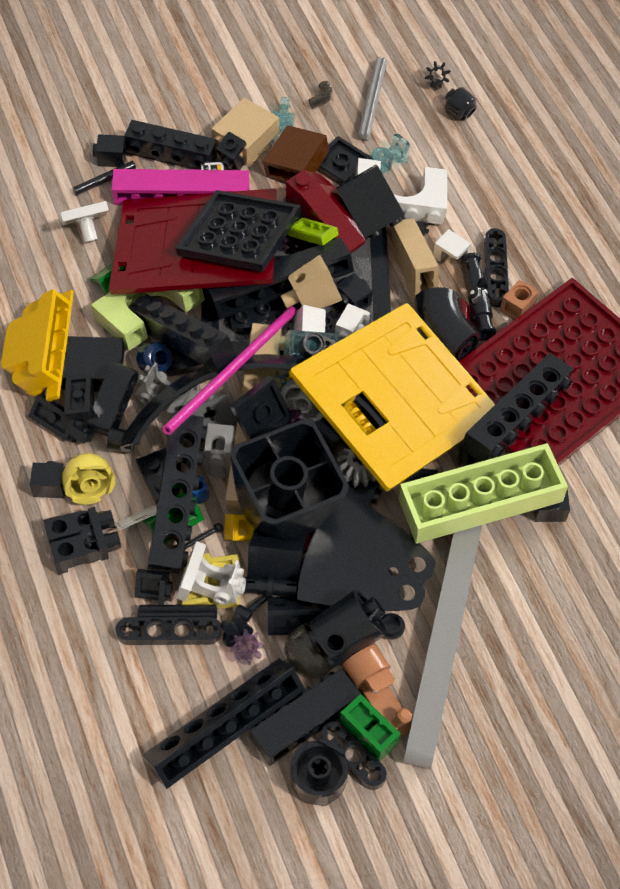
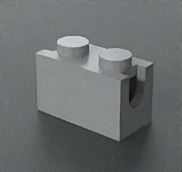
[204,423,235,478]

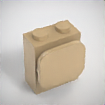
[211,97,279,166]

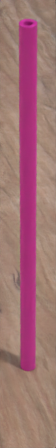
[162,306,297,435]

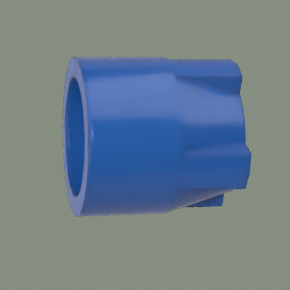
[192,476,209,504]

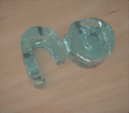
[371,133,410,174]

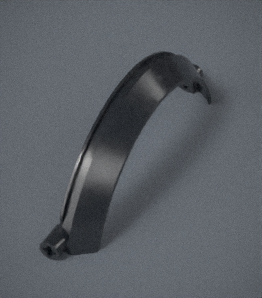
[107,354,438,482]

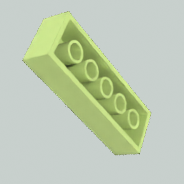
[398,443,568,544]

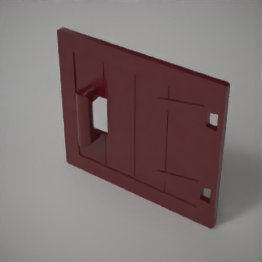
[109,189,277,295]

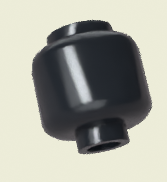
[445,87,477,120]

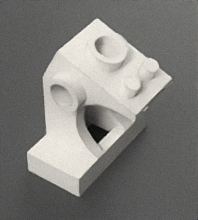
[175,541,246,605]

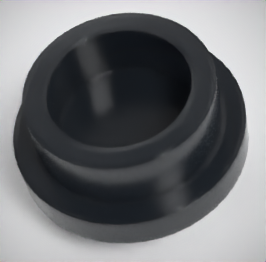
[381,613,405,640]

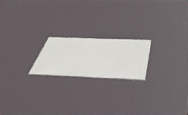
[115,504,157,530]

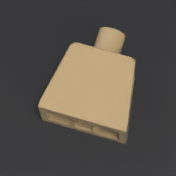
[281,255,342,309]

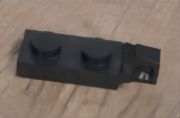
[28,394,95,444]

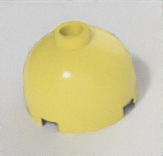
[62,453,115,505]

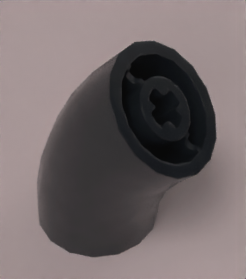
[414,287,481,362]

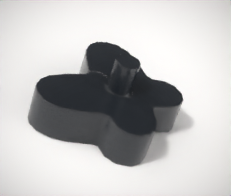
[220,614,253,647]

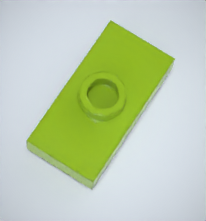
[288,218,339,246]

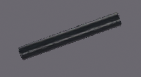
[72,161,136,196]

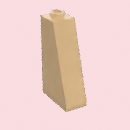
[392,218,439,306]

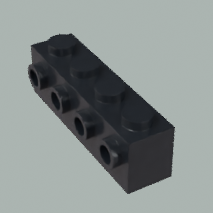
[124,120,217,170]

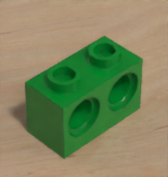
[339,694,401,761]

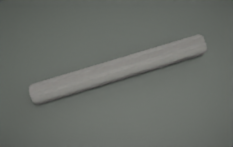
[358,57,387,141]

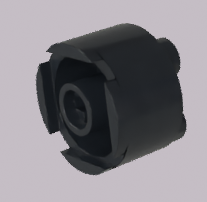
[290,739,348,806]

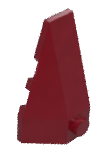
[286,170,365,253]

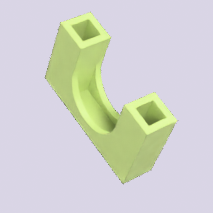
[91,288,205,351]

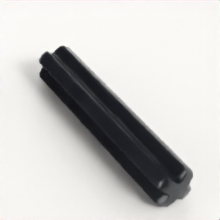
[138,604,218,619]

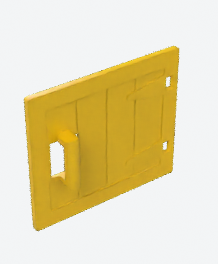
[289,303,495,491]

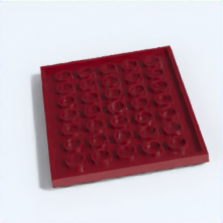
[459,277,620,466]

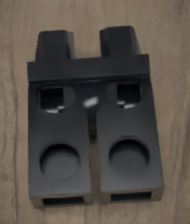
[43,507,121,575]

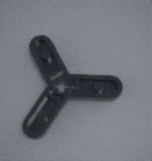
[230,255,337,338]

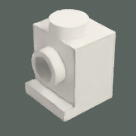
[335,304,370,340]

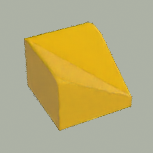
[224,514,255,541]

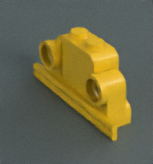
[1,289,74,402]

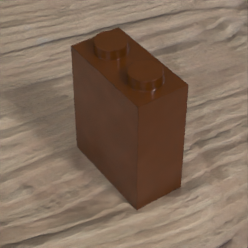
[263,125,329,182]

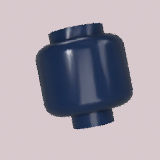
[136,342,173,373]

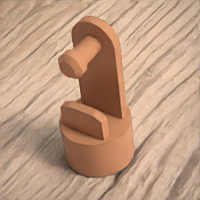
[342,644,412,738]

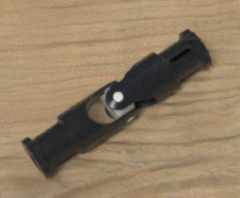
[460,252,497,340]

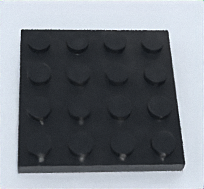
[175,190,301,272]

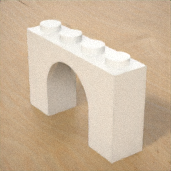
[355,158,447,225]

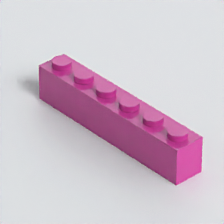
[112,169,250,205]

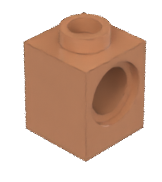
[500,280,538,320]

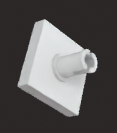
[59,201,109,243]

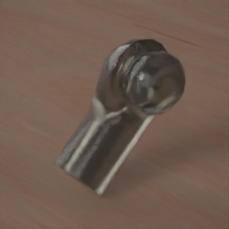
[309,81,333,109]

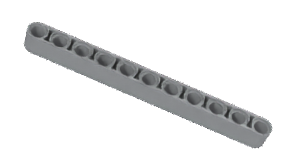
[403,525,482,769]

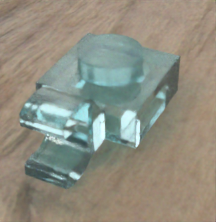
[273,97,295,135]

